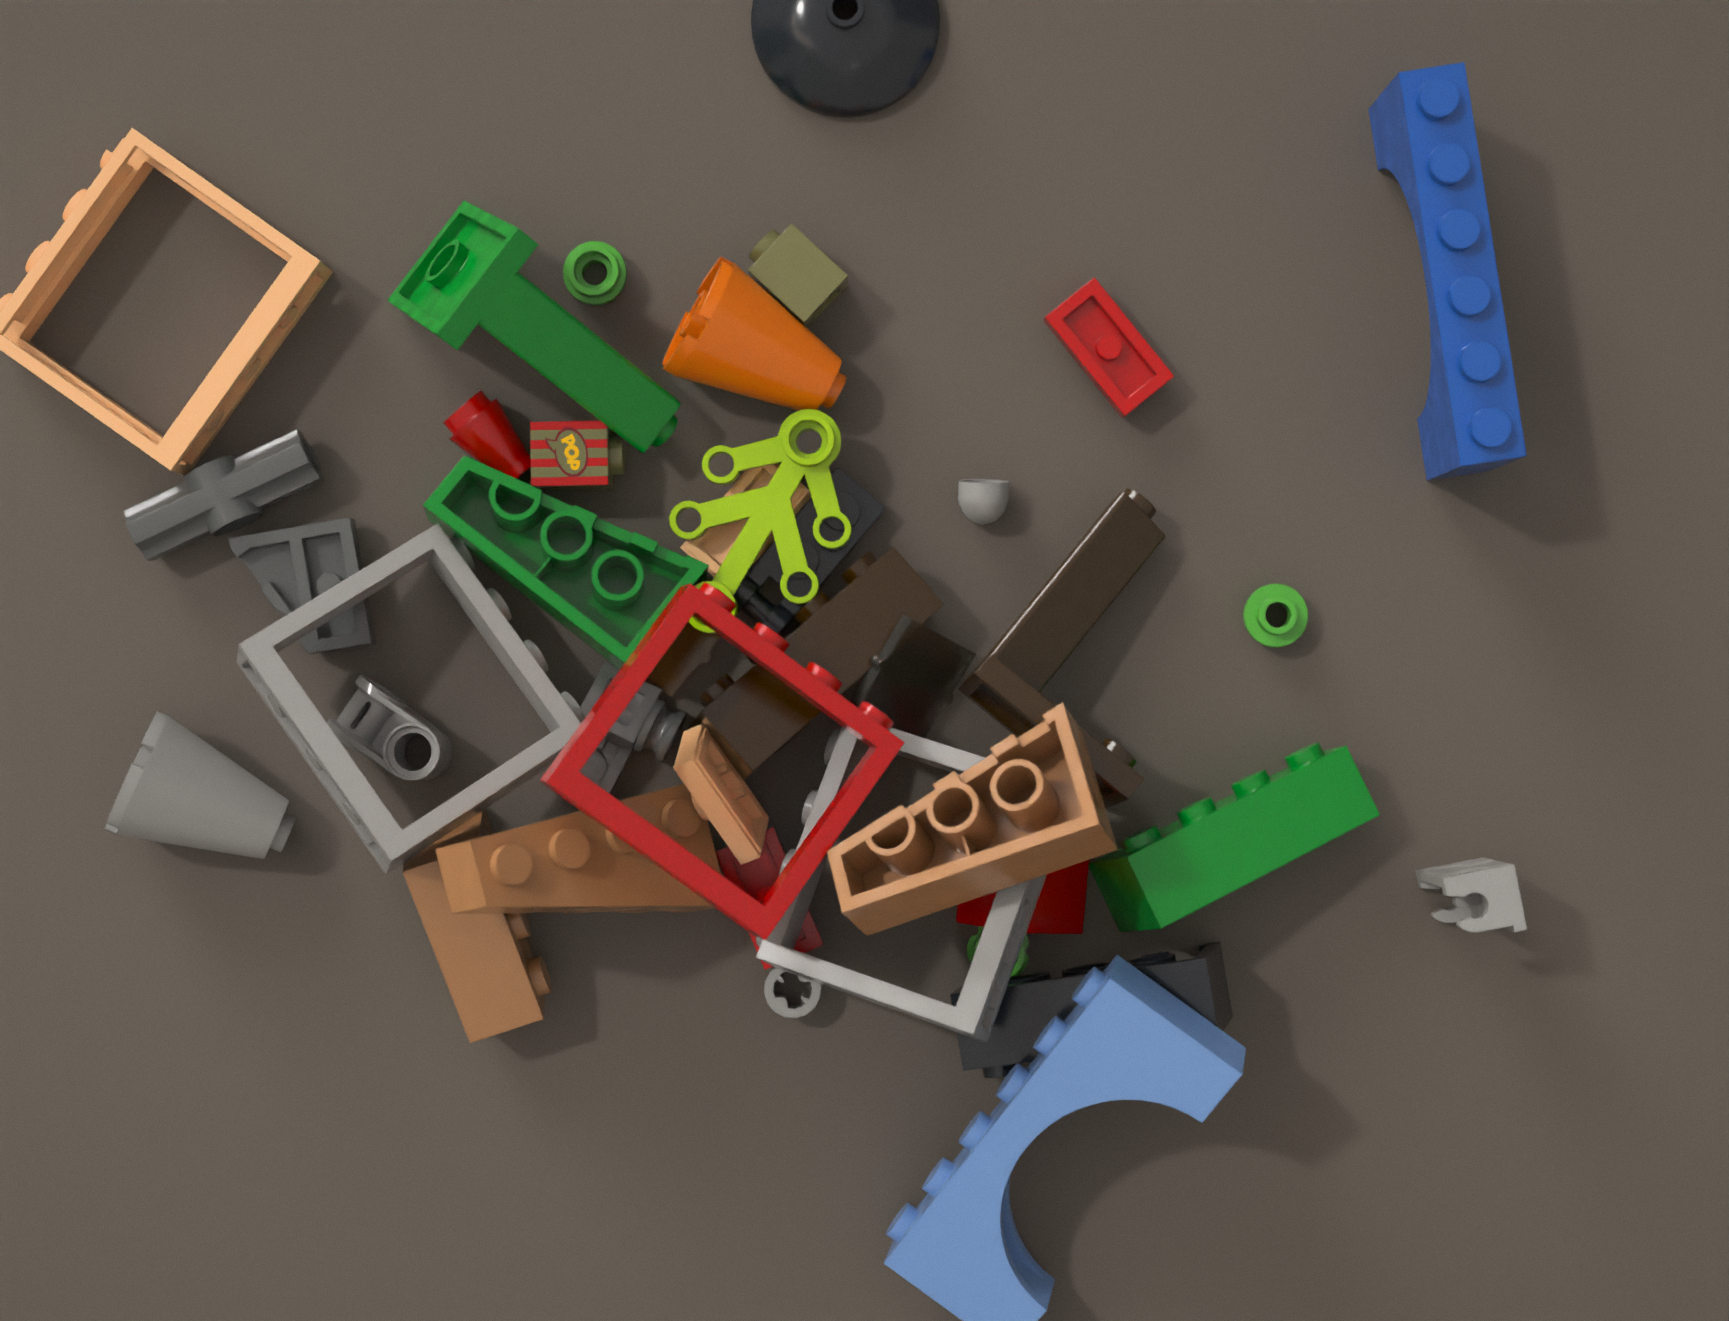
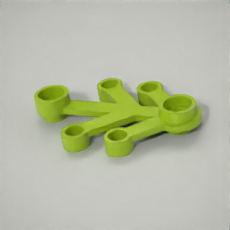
[669,409,852,634]

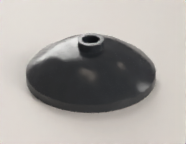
[751,0,940,118]

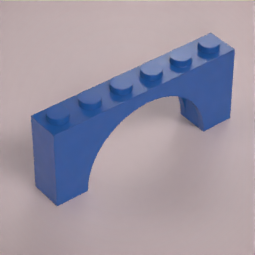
[1368,62,1527,481]

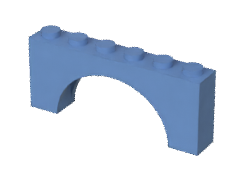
[883,955,1246,1321]

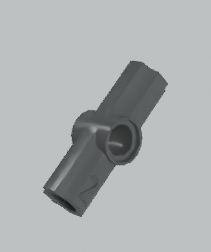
[123,429,324,561]

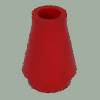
[443,390,531,479]

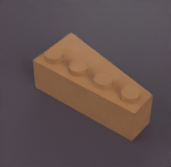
[827,702,1118,936]
[435,784,721,914]

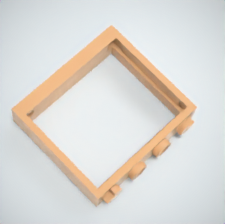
[0,128,333,476]

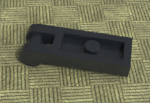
[734,467,886,635]

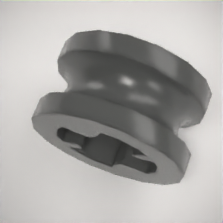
[634,699,688,763]

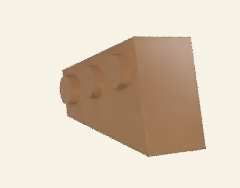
[402,809,552,1043]

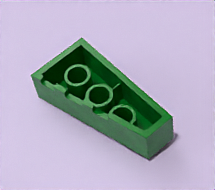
[423,455,709,670]
[1088,742,1380,932]

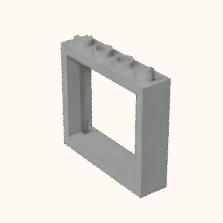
[237,523,585,875]
[756,727,1047,1043]

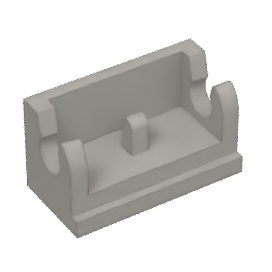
[1415,857,1527,932]

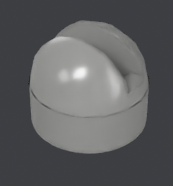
[958,479,1009,525]

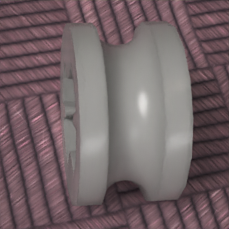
[764,967,822,1018]

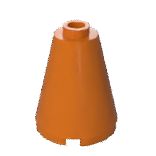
[662,257,847,411]

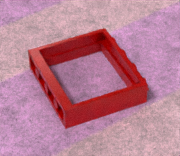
[540,582,905,940]

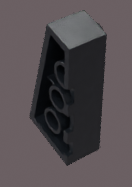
[950,942,1233,1078]

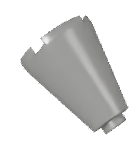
[104,711,296,860]

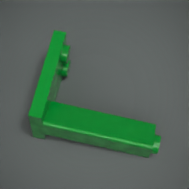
[387,201,681,453]

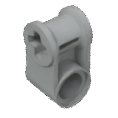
[327,674,452,781]

